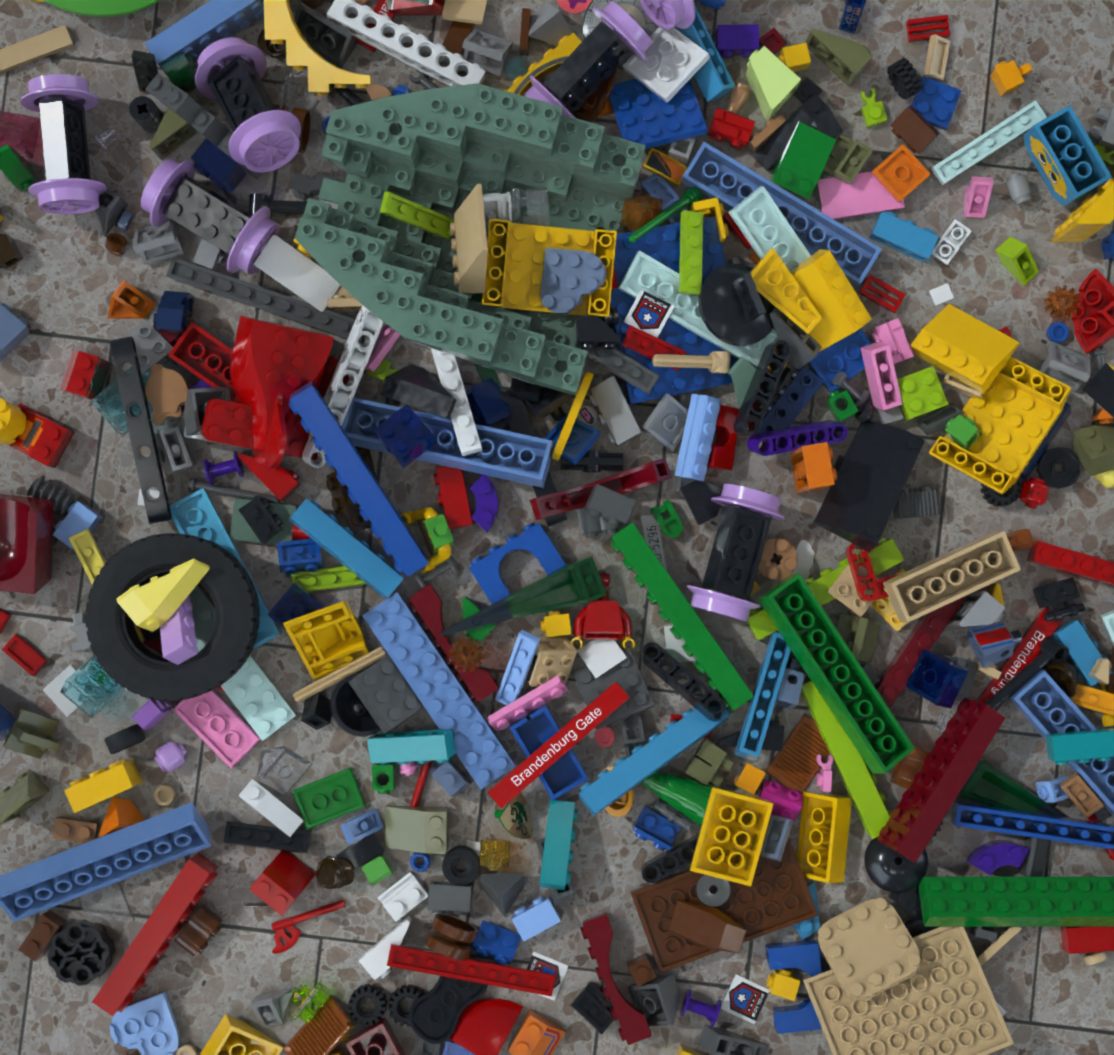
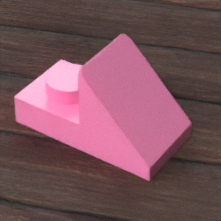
[964,177,994,218]

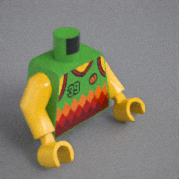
[400,507,454,573]

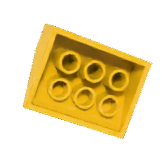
[790,249,872,352]
[910,304,1020,394]
[690,787,773,886]
[200,1013,284,1055]

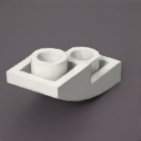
[932,219,971,265]

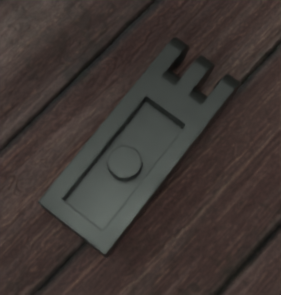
[131,50,158,93]

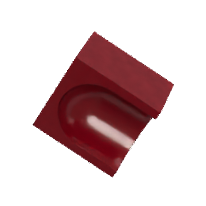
[0,494,54,594]

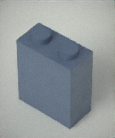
[0,302,30,362]

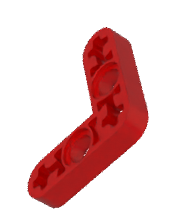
[846,543,900,602]

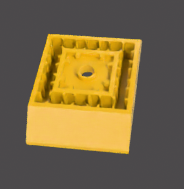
[1051,169,1114,243]

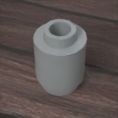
[1006,172,1033,205]

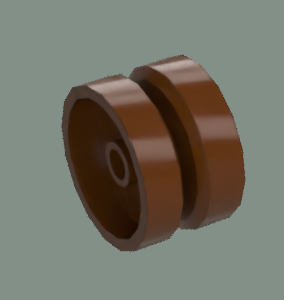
[425,914,478,961]

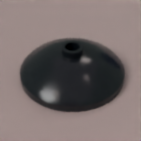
[330,674,381,737]
[864,837,928,893]

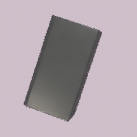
[294,2,357,69]

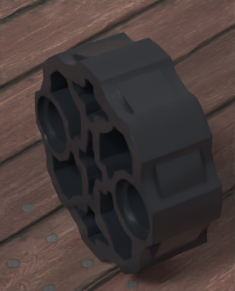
[47,919,115,986]

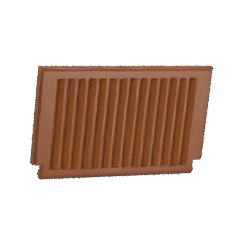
[764,713,830,794]
[283,995,352,1055]

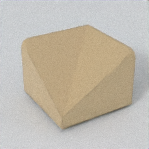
[1089,658,1112,685]

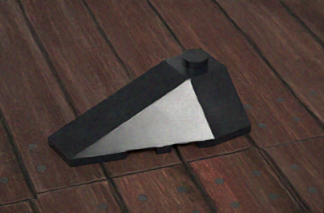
[753,94,843,171]
[380,364,457,419]

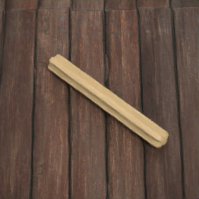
[293,647,387,703]

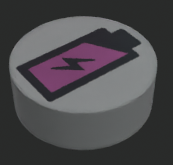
[577,406,598,426]

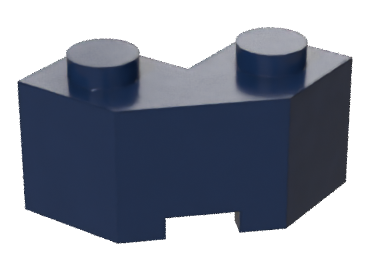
[153,291,194,334]

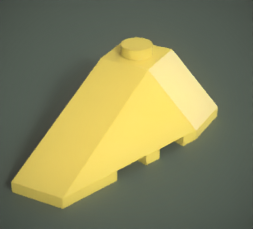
[117,559,210,632]

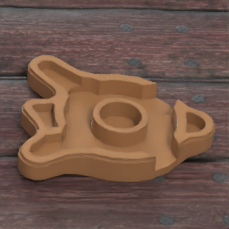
[145,364,189,426]

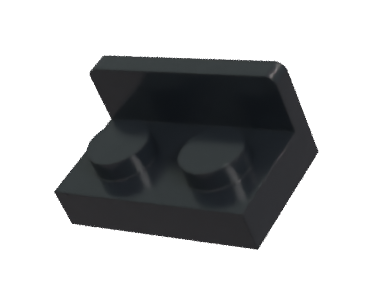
[239,495,284,544]

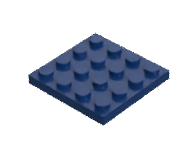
[609,79,707,149]

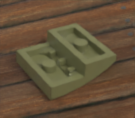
[823,134,874,185]

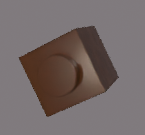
[627,953,656,987]

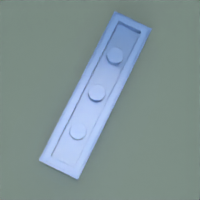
[495,630,541,706]

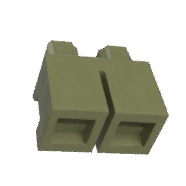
[684,738,734,788]

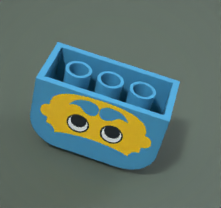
[1024,105,1112,206]

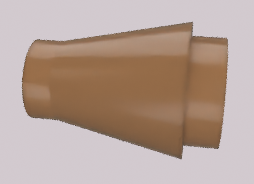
[727,82,751,115]

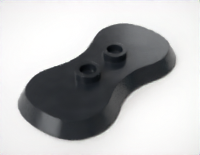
[408,955,488,1044]

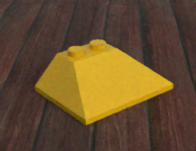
[283,601,370,680]

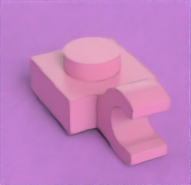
[816,754,833,792]

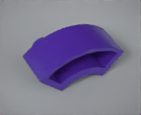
[470,475,499,533]
[966,840,1029,875]

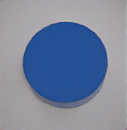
[1046,322,1069,343]

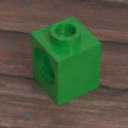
[825,389,859,422]
[372,763,395,794]

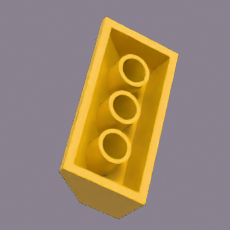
[797,792,852,883]

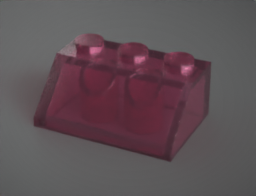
[0,111,41,159]

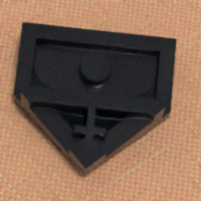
[679,480,723,525]

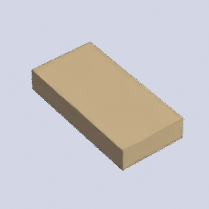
[923,34,951,82]

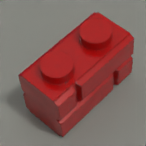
[707,108,756,150]

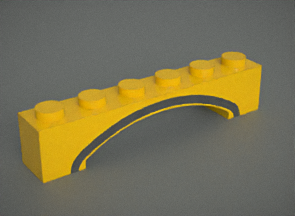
[503,32,582,96]

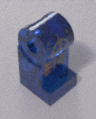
[838,0,866,34]

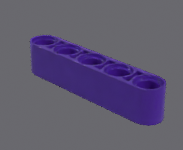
[747,420,848,456]

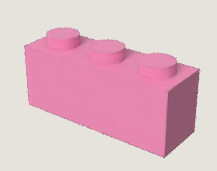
[861,341,902,411]

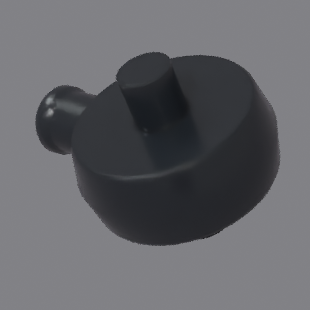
[855,399,873,423]

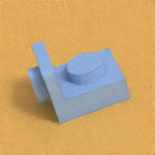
[1036,776,1070,803]

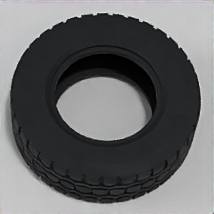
[85,533,260,701]

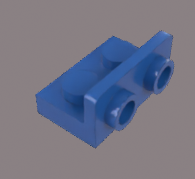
[277,539,322,574]
[632,806,681,851]

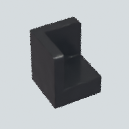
[301,693,332,730]

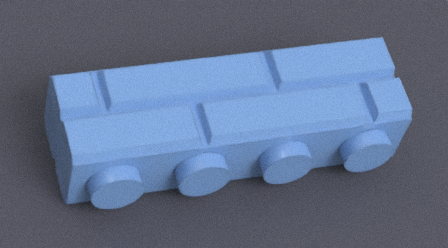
[674,394,721,482]

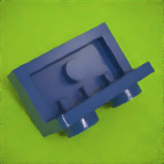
[471,920,521,965]

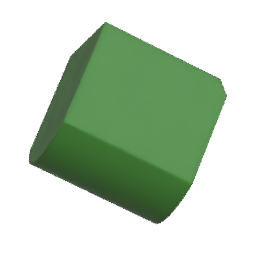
[361,853,394,886]

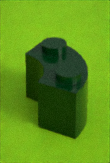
[161,52,197,93]

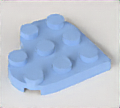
[110,991,180,1055]

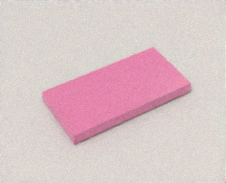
[817,171,905,220]
[173,690,261,768]

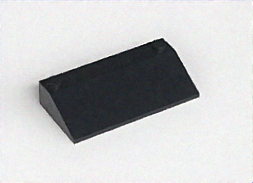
[813,420,925,552]

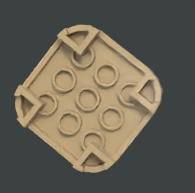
[818,898,920,1002]

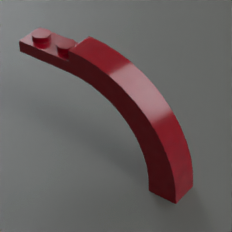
[530,458,672,520]

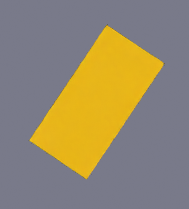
[551,371,594,461]

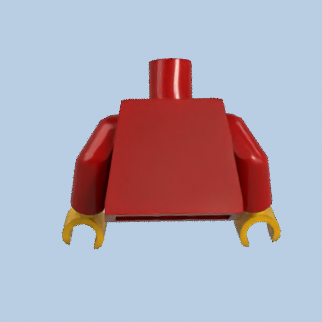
[570,591,635,649]

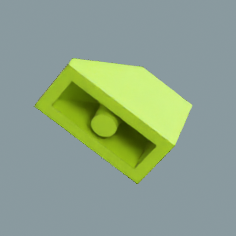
[995,236,1039,286]

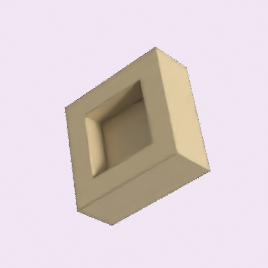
[976,662,1002,680]

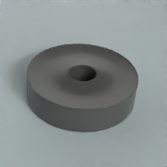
[696,874,730,907]

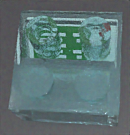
[60,656,122,719]

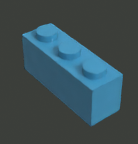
[869,211,939,263]
[1052,620,1113,686]

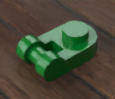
[650,500,683,538]

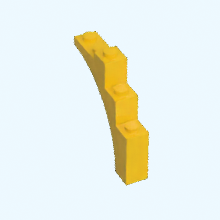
[264,0,373,96]

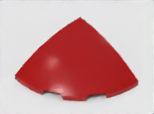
[1072,268,1114,355]
[449,999,523,1055]

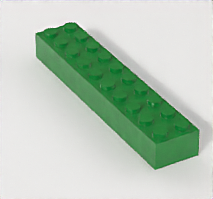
[610,522,754,711]
[758,573,915,774]
[918,877,1114,927]

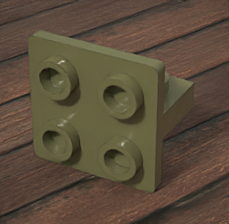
[836,613,880,663]
[3,709,59,759]

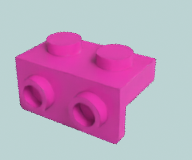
[758,779,803,822]

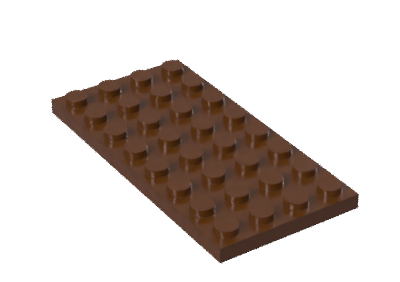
[631,837,818,973]

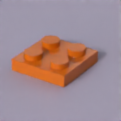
[871,144,931,203]

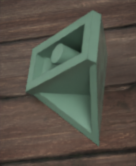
[728,356,756,409]

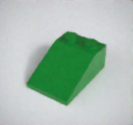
[770,121,836,199]

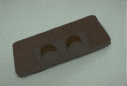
[326,446,377,532]

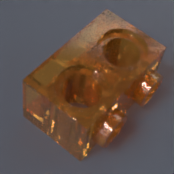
[621,195,663,231]

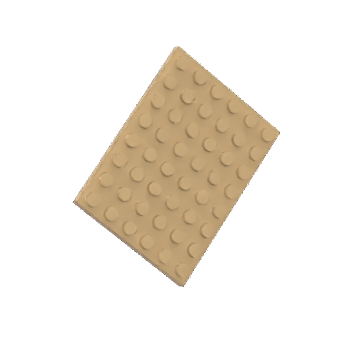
[803,927,1014,1055]

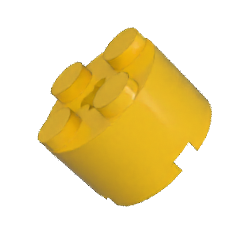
[0,398,26,445]

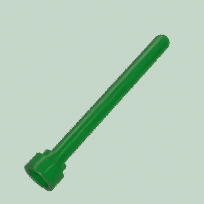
[628,186,702,243]

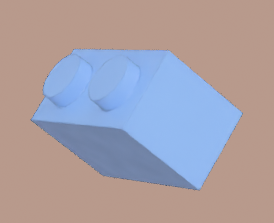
[53,501,103,550]
[512,895,561,942]

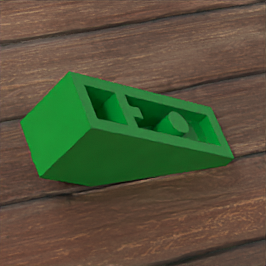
[0,144,39,192]

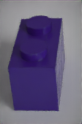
[716,24,759,58]

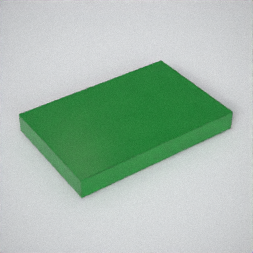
[292,767,366,830]

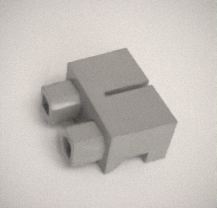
[1088,106,1114,151]
[69,612,92,652]

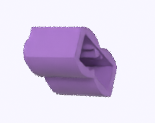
[132,699,171,730]

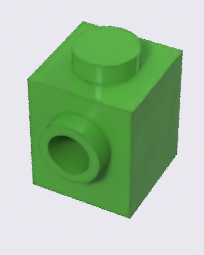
[945,414,980,450]

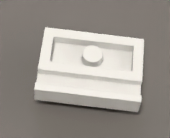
[482,192,512,237]
[377,871,429,922]

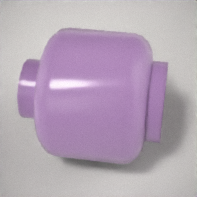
[154,741,187,772]

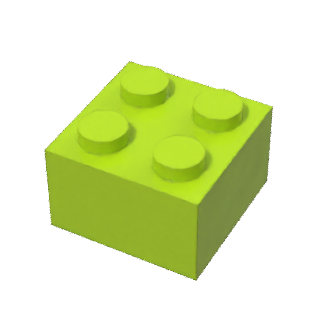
[897,366,948,422]

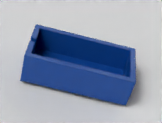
[509,705,589,801]

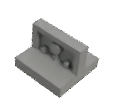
[462,28,513,76]
[133,219,184,265]
[1039,341,1090,391]
[642,393,688,451]

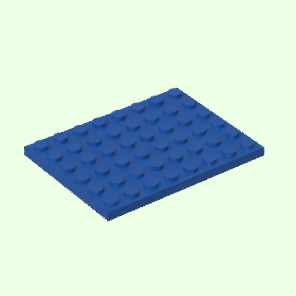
[610,216,739,404]

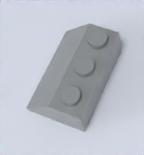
[589,376,641,447]
[947,591,1005,627]

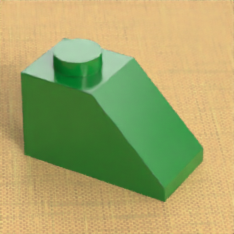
[462,597,497,643]

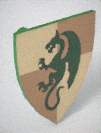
[494,792,532,839]

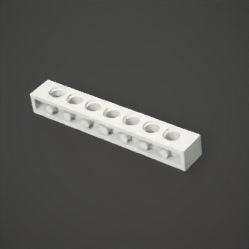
[327,0,486,86]

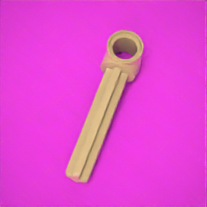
[652,351,730,373]

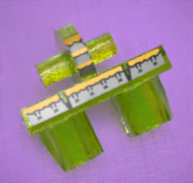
[291,982,329,1023]

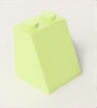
[745,46,801,122]

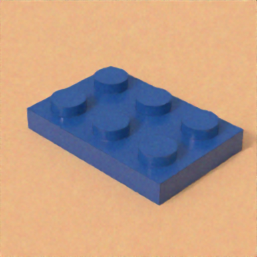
[808,328,872,393]

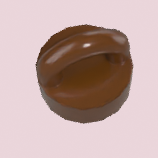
[105,233,127,256]

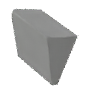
[877,406,904,425]

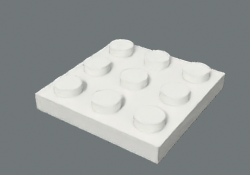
[623,27,710,103]

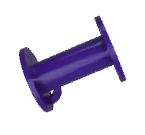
[203,451,244,485]
[680,989,721,1027]

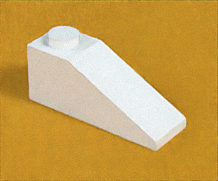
[239,779,304,838]
[359,916,412,980]

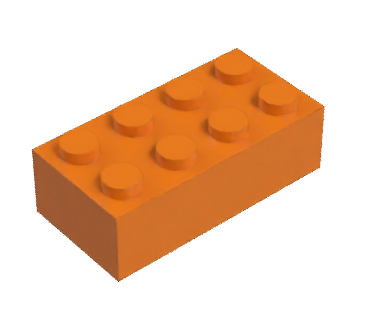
[790,442,837,494]

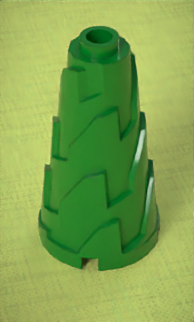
[643,771,716,826]

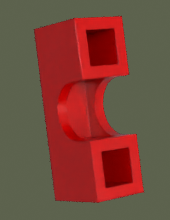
[707,405,740,471]

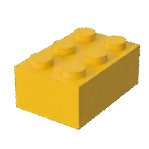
[64,758,143,813]

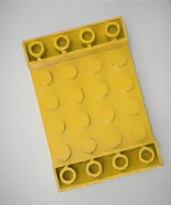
[482,219,617,317]
[929,357,1071,494]

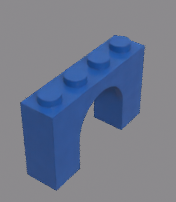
[469,522,566,604]
[765,939,825,1034]

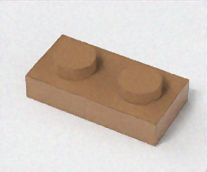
[748,115,786,153]
[1059,772,1104,818]
[53,816,99,843]

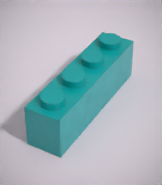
[1046,728,1114,765]
[367,729,456,765]
[539,799,578,890]

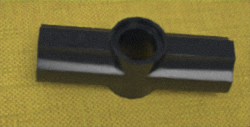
[561,450,623,473]

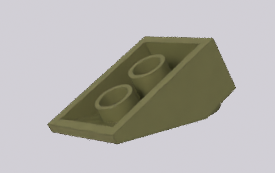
[805,29,873,87]
[149,92,198,160]
[1072,425,1114,476]
[0,772,50,825]
[385,806,449,854]

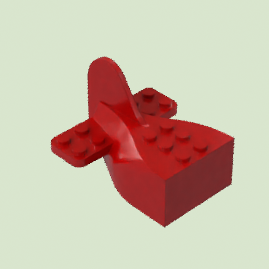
[201,316,334,469]

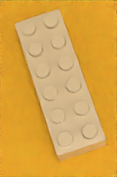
[883,531,1021,623]

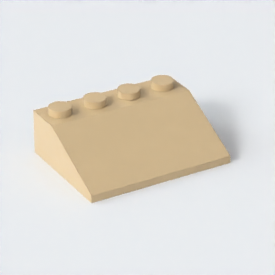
[450,184,488,294]

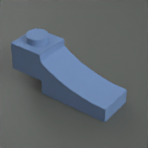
[641,174,688,225]

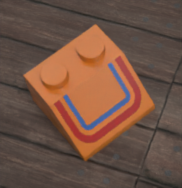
[508,1009,566,1055]

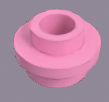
[399,761,420,776]

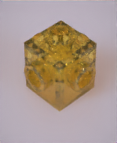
[480,838,510,871]

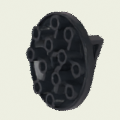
[698,264,775,346]

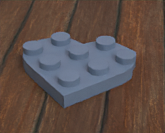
[541,248,606,314]

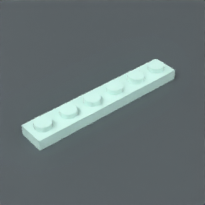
[931,100,1047,186]

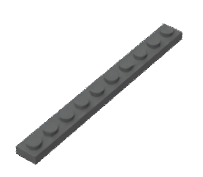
[166,257,364,344]

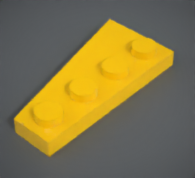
[750,247,822,334]

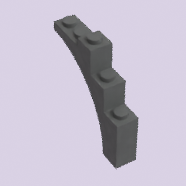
[145,73,262,180]

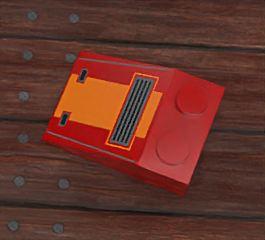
[9,403,75,468]

